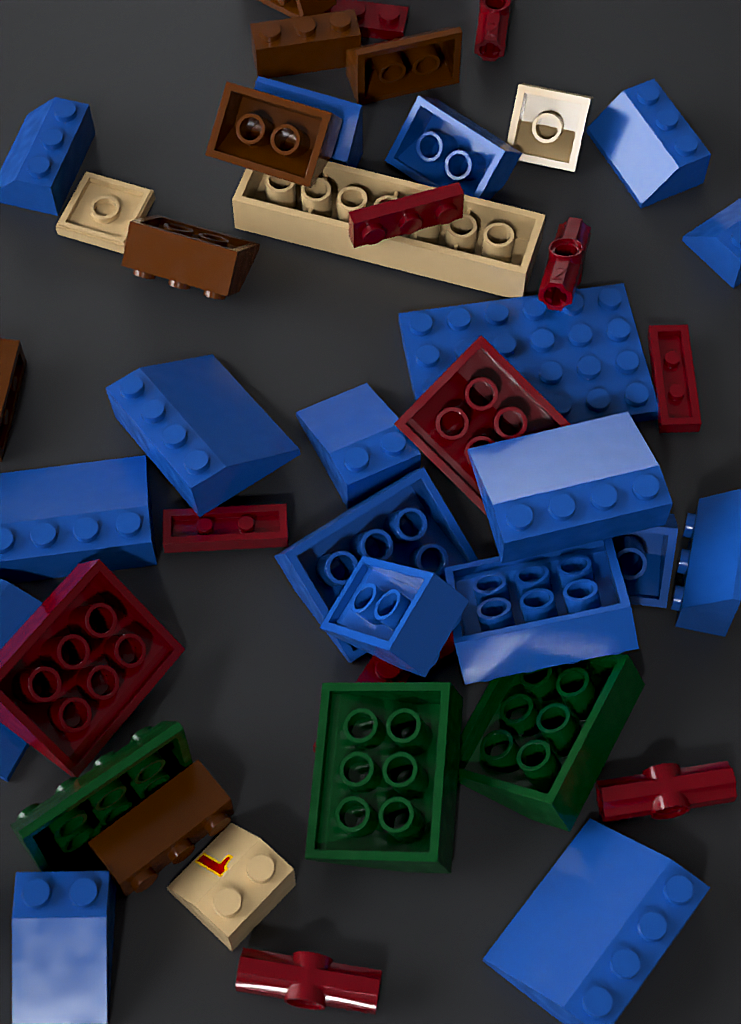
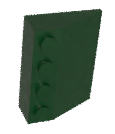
[457,653,645,832]
[305,682,463,874]
[10,721,193,872]

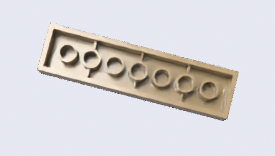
[232,161,546,298]

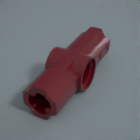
[474,0,511,62]
[538,217,591,311]
[595,761,737,822]
[235,947,382,1014]

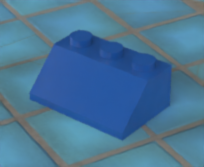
[254,76,363,168]
[586,79,711,208]
[385,95,522,201]
[0,97,96,216]
[682,198,741,289]
[670,489,741,637]
[612,514,678,608]

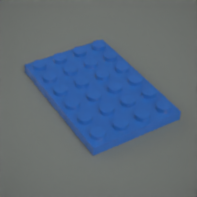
[398,283,658,425]

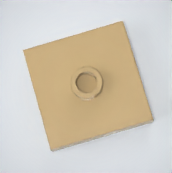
[55,171,155,254]

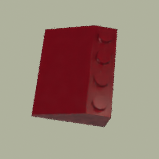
[394,335,571,516]
[0,559,185,777]

